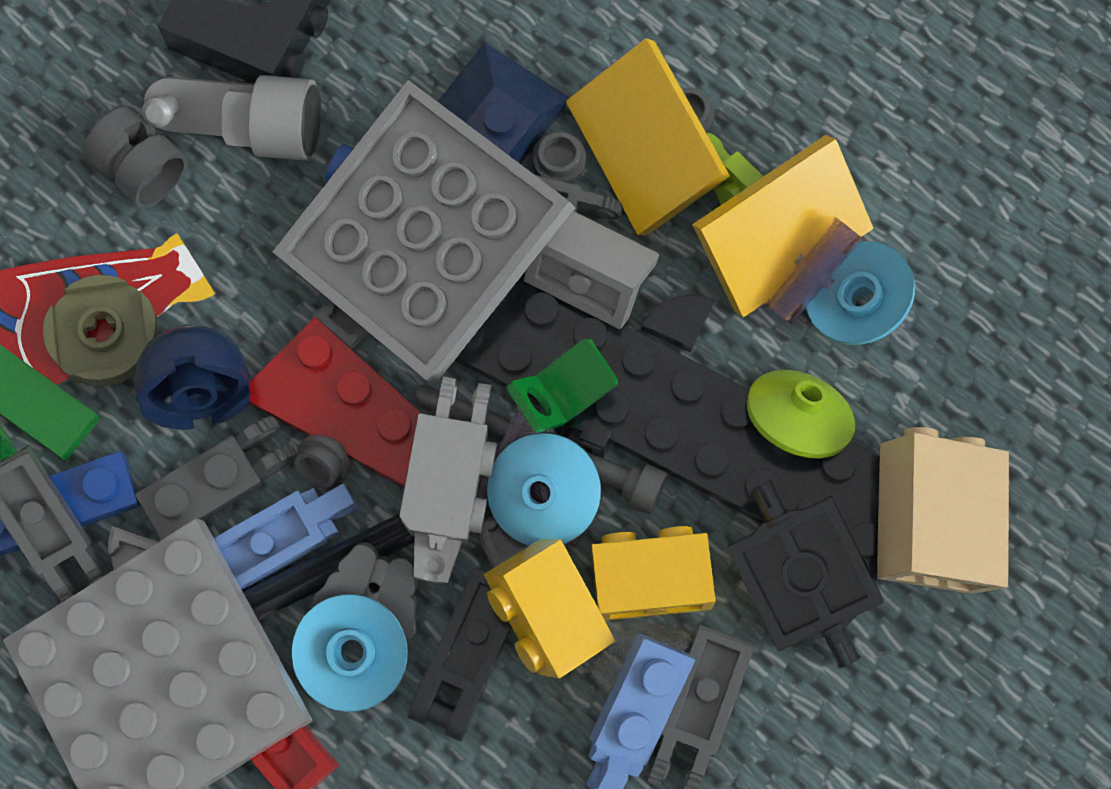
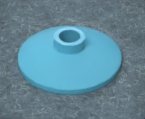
[805,241,915,345]
[487,433,601,546]
[292,594,408,712]

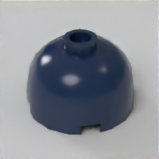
[135,324,251,430]

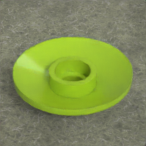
[746,370,855,459]

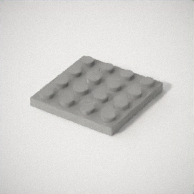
[272,80,575,385]
[3,518,313,789]

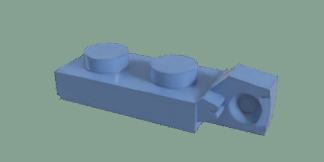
[214,483,359,591]
[586,633,696,789]

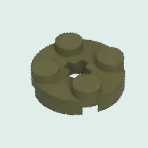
[43,275,159,387]

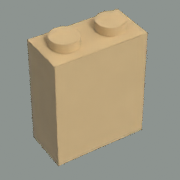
[877,427,1009,594]

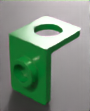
[506,338,618,433]

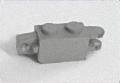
[399,377,497,585]

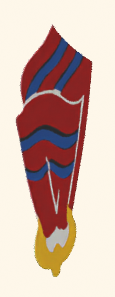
[0,233,215,385]

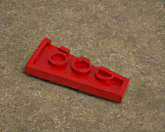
[247,317,422,489]

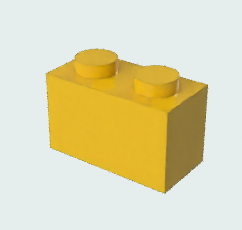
[591,526,716,621]
[483,539,616,679]

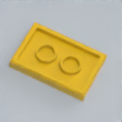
[566,38,730,236]
[692,135,874,318]

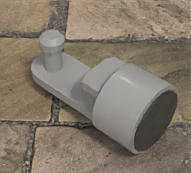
[142,75,321,161]

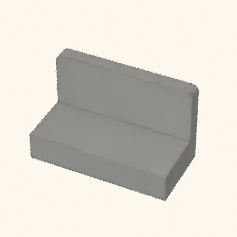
[524,211,659,329]

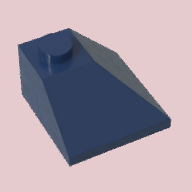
[438,42,570,164]

